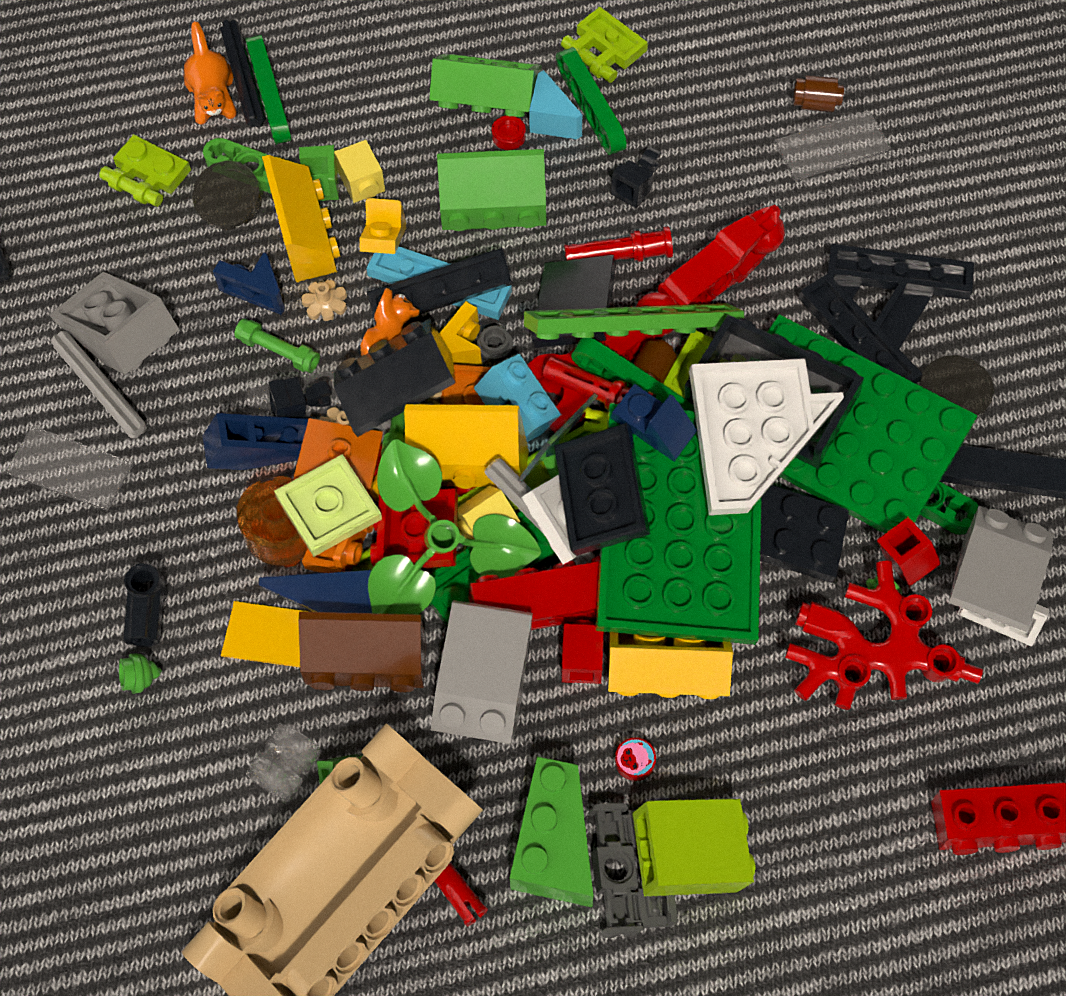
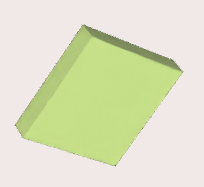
[274,454,382,557]

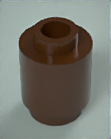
[793,75,844,112]
[633,340,677,384]

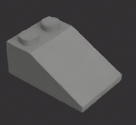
[50,272,179,375]
[948,506,1054,632]
[430,600,533,744]

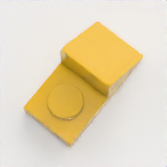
[360,198,406,254]
[439,301,482,366]

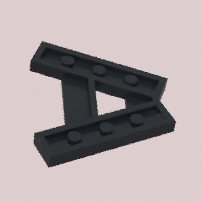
[798,243,974,384]

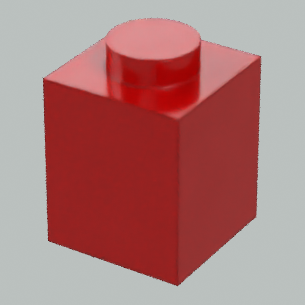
[877,517,941,587]
[562,620,604,684]

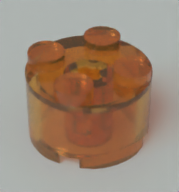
[237,476,308,567]

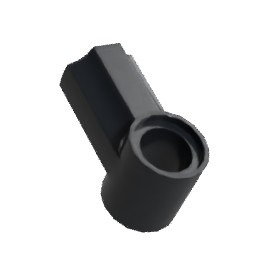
[123,563,168,647]

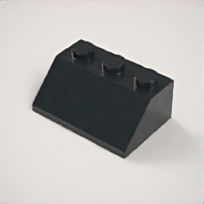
[333,319,456,437]

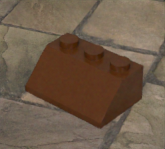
[298,612,427,693]

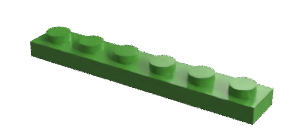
[524,303,744,340]

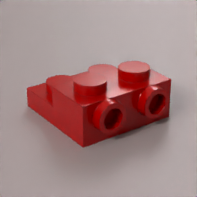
[370,489,458,570]

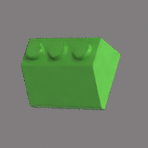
[429,53,542,117]
[437,149,546,231]

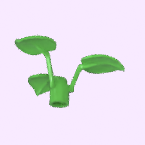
[368,439,541,615]

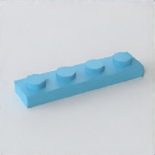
[366,246,512,320]

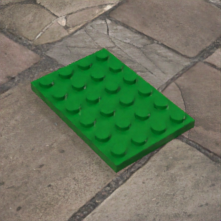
[749,314,978,534]
[596,403,761,645]

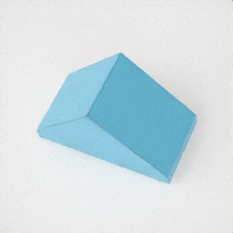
[529,70,583,139]

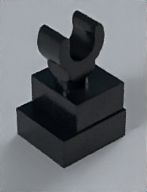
[611,146,662,209]
[268,377,332,418]

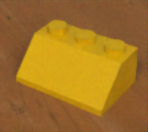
[262,155,340,282]
[404,404,529,489]
[608,632,733,699]

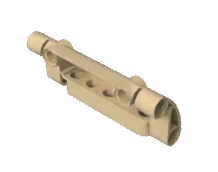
[182,723,483,996]

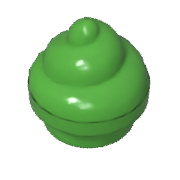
[119,653,162,694]

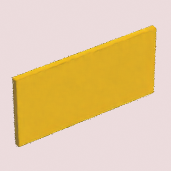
[221,601,309,667]

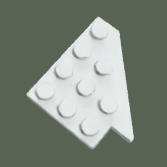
[689,359,844,515]

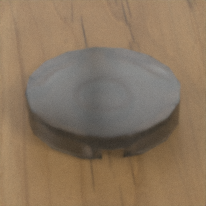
[192,160,263,230]
[919,355,994,418]

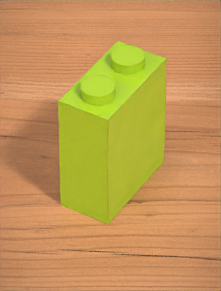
[633,799,755,896]

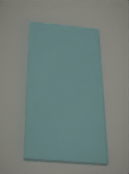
[517,393,598,482]

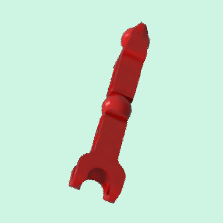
[527,205,785,437]

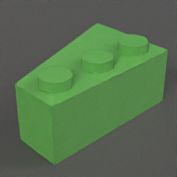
[510,756,594,908]

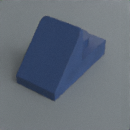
[213,252,285,315]
[611,384,697,462]

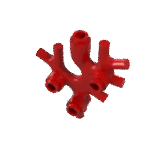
[785,561,983,710]

